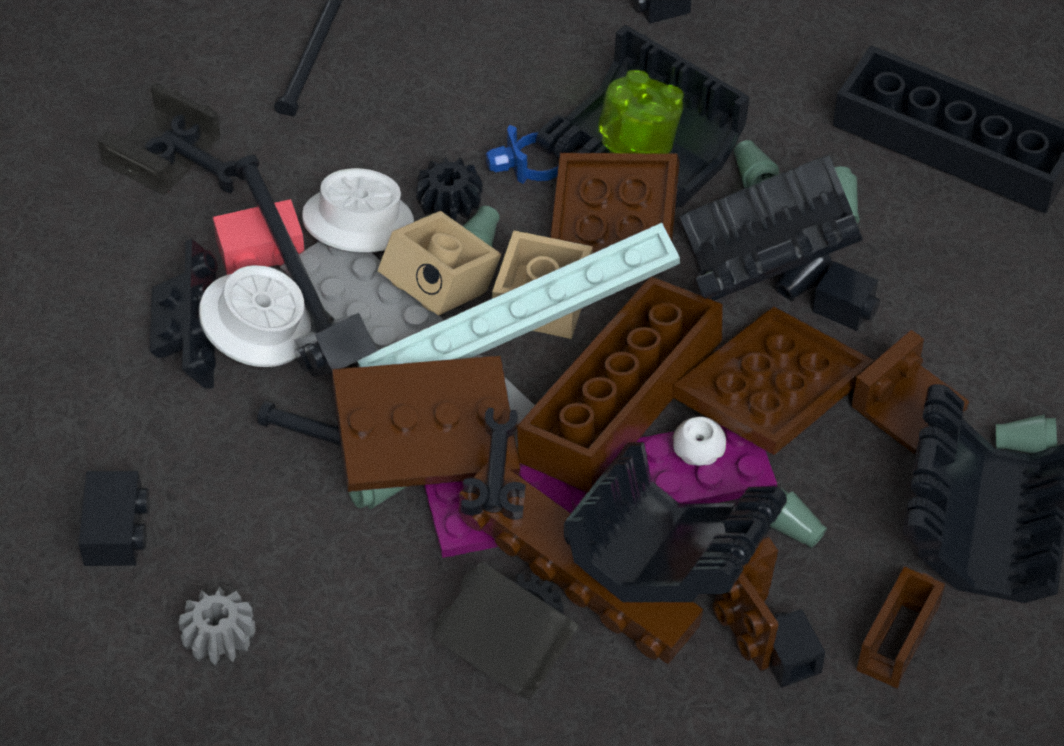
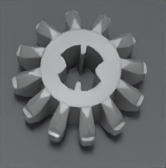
[178,586,256,666]

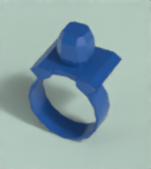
[486,125,559,184]

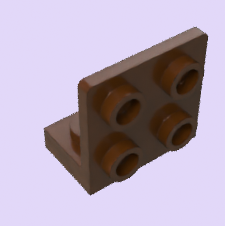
[852,329,969,454]
[713,537,779,671]

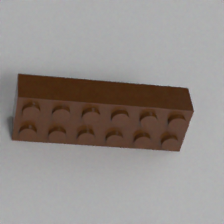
[517,276,723,492]

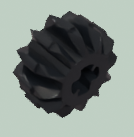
[416,156,483,221]

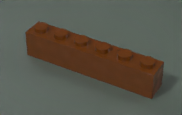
[459,462,704,664]

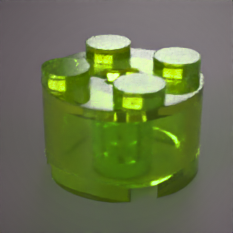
[597,70,684,154]

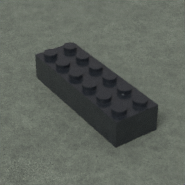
[833,45,1064,214]

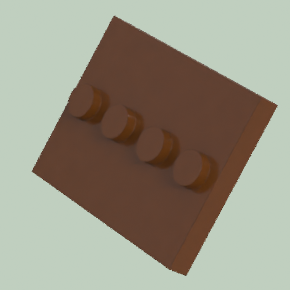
[672,306,874,455]
[331,355,520,492]

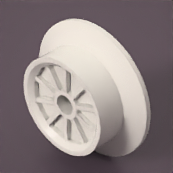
[302,168,414,252]
[199,265,311,367]

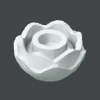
[673,416,726,465]

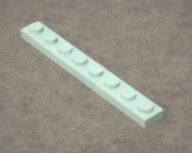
[358,223,680,367]

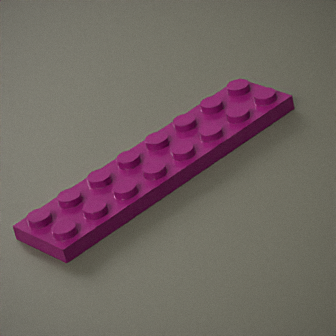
[424,424,777,558]

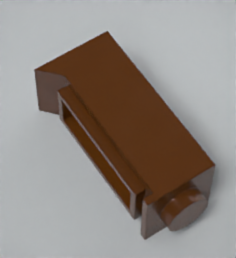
[856,566,945,689]

